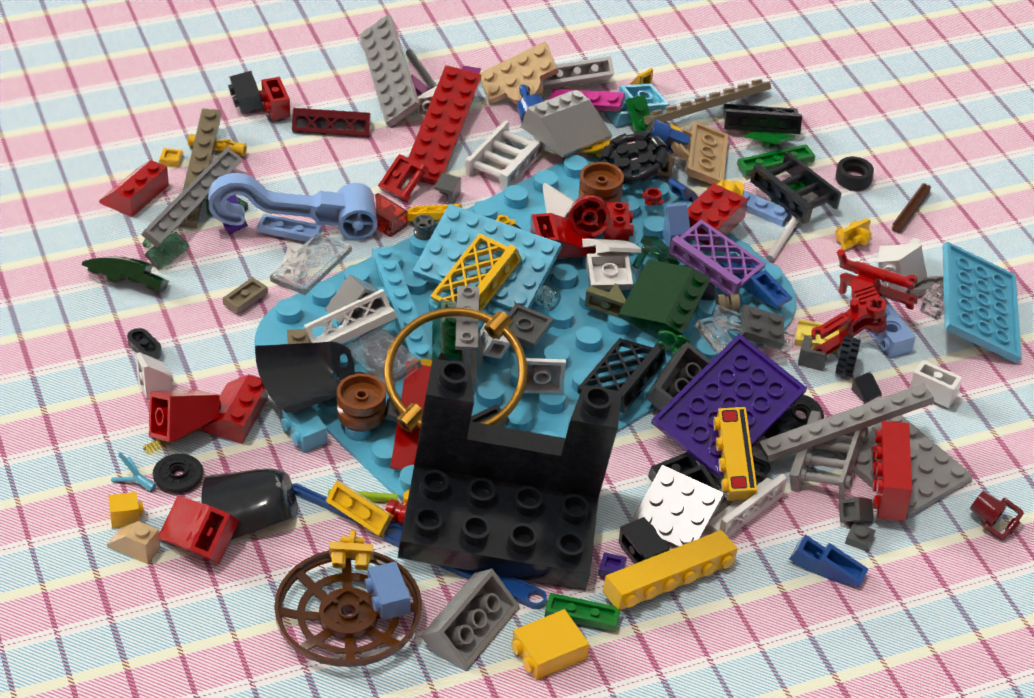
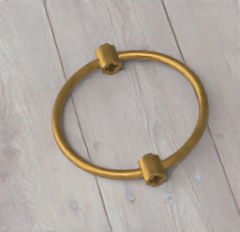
[384,307,528,433]

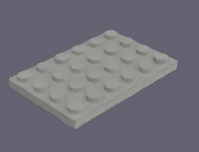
[829,396,973,519]

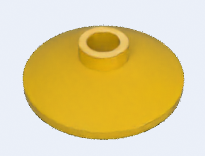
[581,140,611,158]

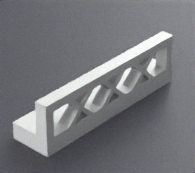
[304,289,397,344]
[707,474,787,538]

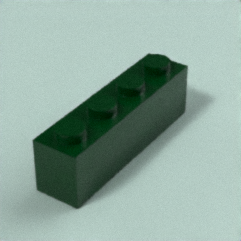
[432,299,462,362]

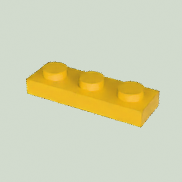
[402,204,462,223]
[326,481,393,536]

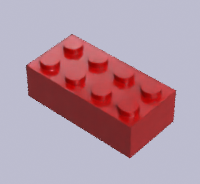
[872,421,912,521]

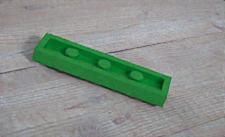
[737,144,815,177]

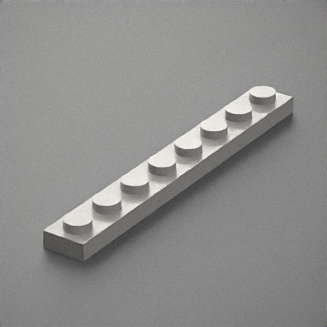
[141,147,243,248]
[759,383,934,462]

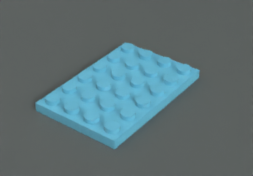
[412,204,562,310]
[942,241,1022,363]

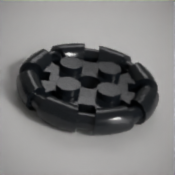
[599,131,669,185]

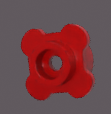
[642,188,664,206]

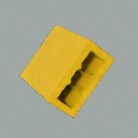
[511,609,589,680]

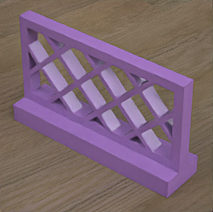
[669,219,766,296]

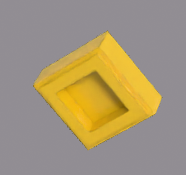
[159,148,183,168]

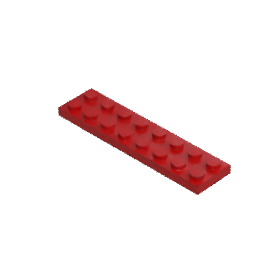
[408,65,482,185]

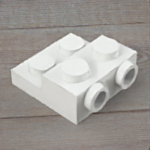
[586,253,633,290]

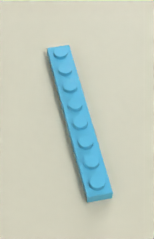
[372,246,432,363]

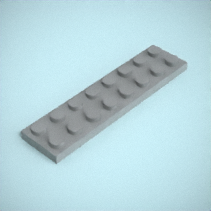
[360,14,420,127]

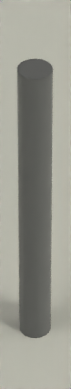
[406,49,437,89]

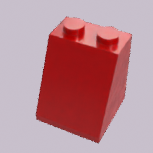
[149,390,221,442]

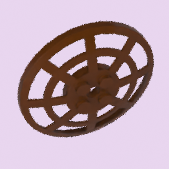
[274,550,422,667]

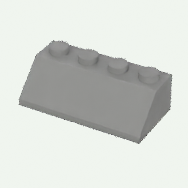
[420,569,519,670]

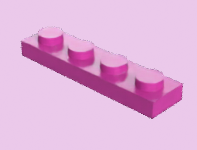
[550,89,626,112]

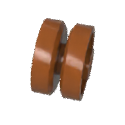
[578,162,624,202]
[337,373,386,431]

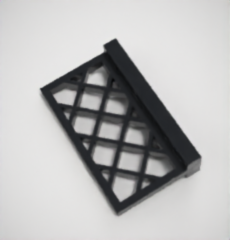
[722,104,802,135]
[577,338,666,413]

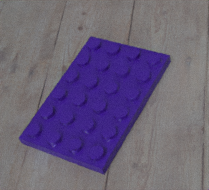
[651,334,807,480]

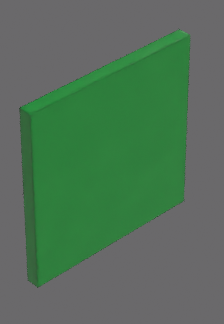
[744,131,795,149]

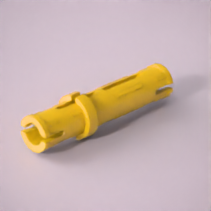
[187,134,247,156]

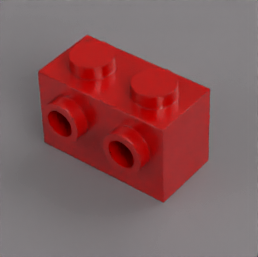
[259,77,290,120]
[604,202,634,241]

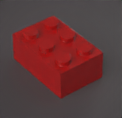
[688,183,748,245]

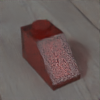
[375,193,408,237]

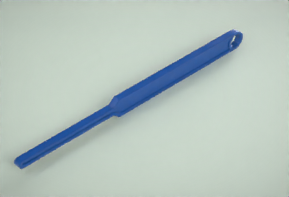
[292,483,547,609]

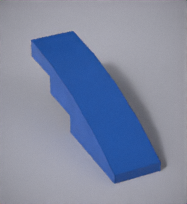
[718,252,792,308]

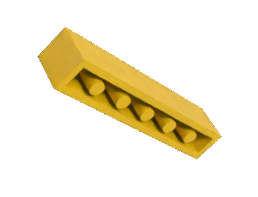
[602,530,738,610]

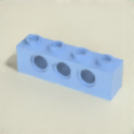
[849,295,916,358]

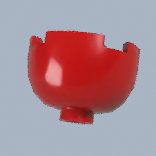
[569,195,610,237]

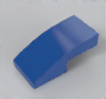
[668,179,698,203]

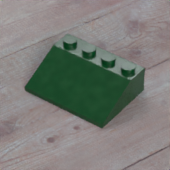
[618,259,711,341]

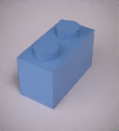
[365,562,411,620]

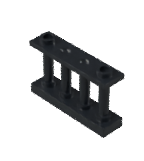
[750,151,842,224]

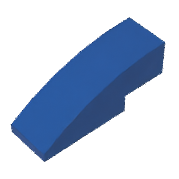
[789,534,868,587]

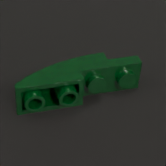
[81,256,169,292]

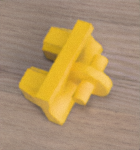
[835,218,872,250]
[329,530,374,570]

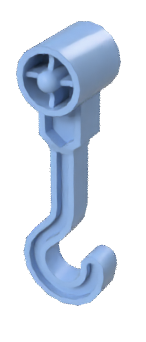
[208,173,377,240]

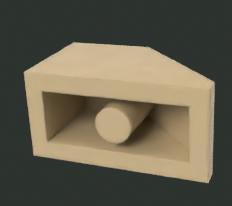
[107,521,161,564]

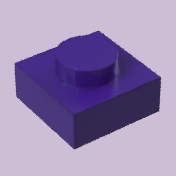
[598,552,627,577]

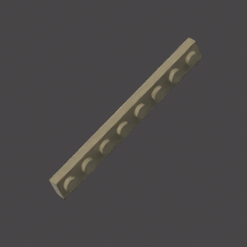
[644,79,771,124]
[180,108,222,228]

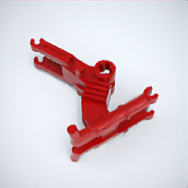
[811,249,917,356]

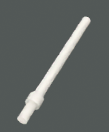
[766,192,816,262]

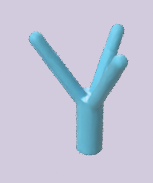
[111,452,156,492]

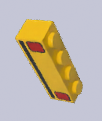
[713,407,757,501]

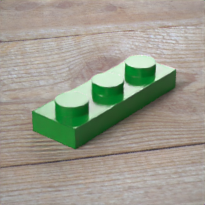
[544,593,621,632]

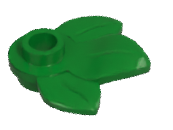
[655,330,692,355]

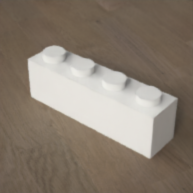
[542,56,615,90]

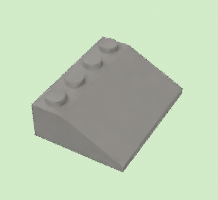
[521,90,612,158]

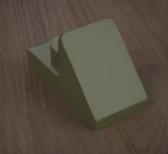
[585,283,626,319]

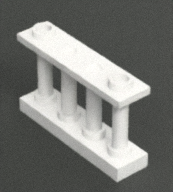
[465,120,545,191]

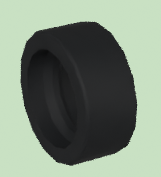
[835,156,874,191]

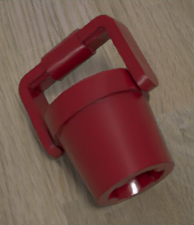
[970,491,1024,540]

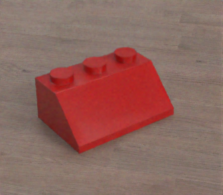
[99,160,169,217]
[201,374,268,444]

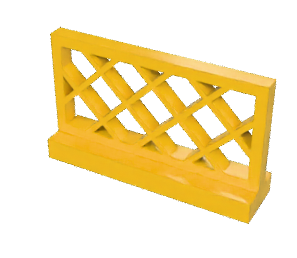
[430,233,522,312]

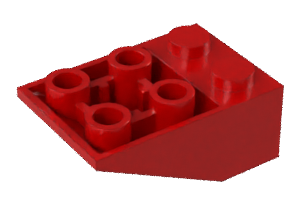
[530,213,596,259]
[159,495,239,564]

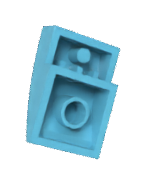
[603,83,670,127]

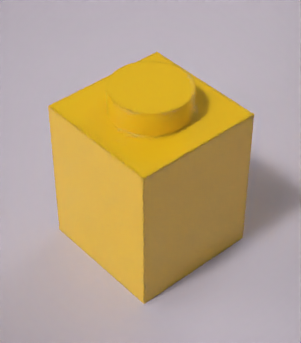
[108,492,144,528]

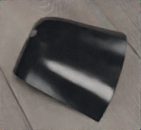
[255,342,355,413]
[201,468,298,540]

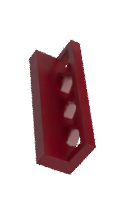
[292,108,371,137]

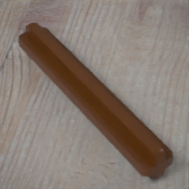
[892,183,931,232]

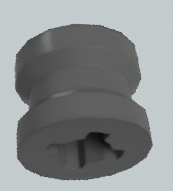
[414,215,434,240]

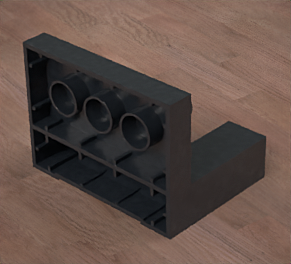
[397,358,622,591]

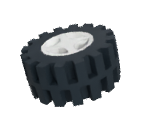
[835,336,861,377]

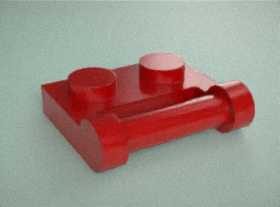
[378,154,429,202]

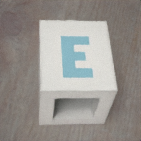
[478,323,510,359]

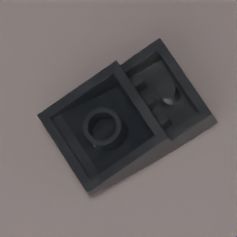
[648,452,727,504]

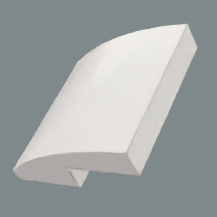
[582,239,641,255]

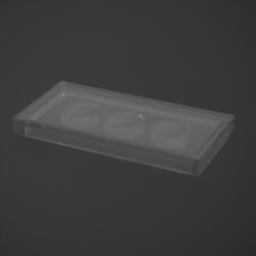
[270,232,352,295]
[346,326,422,391]

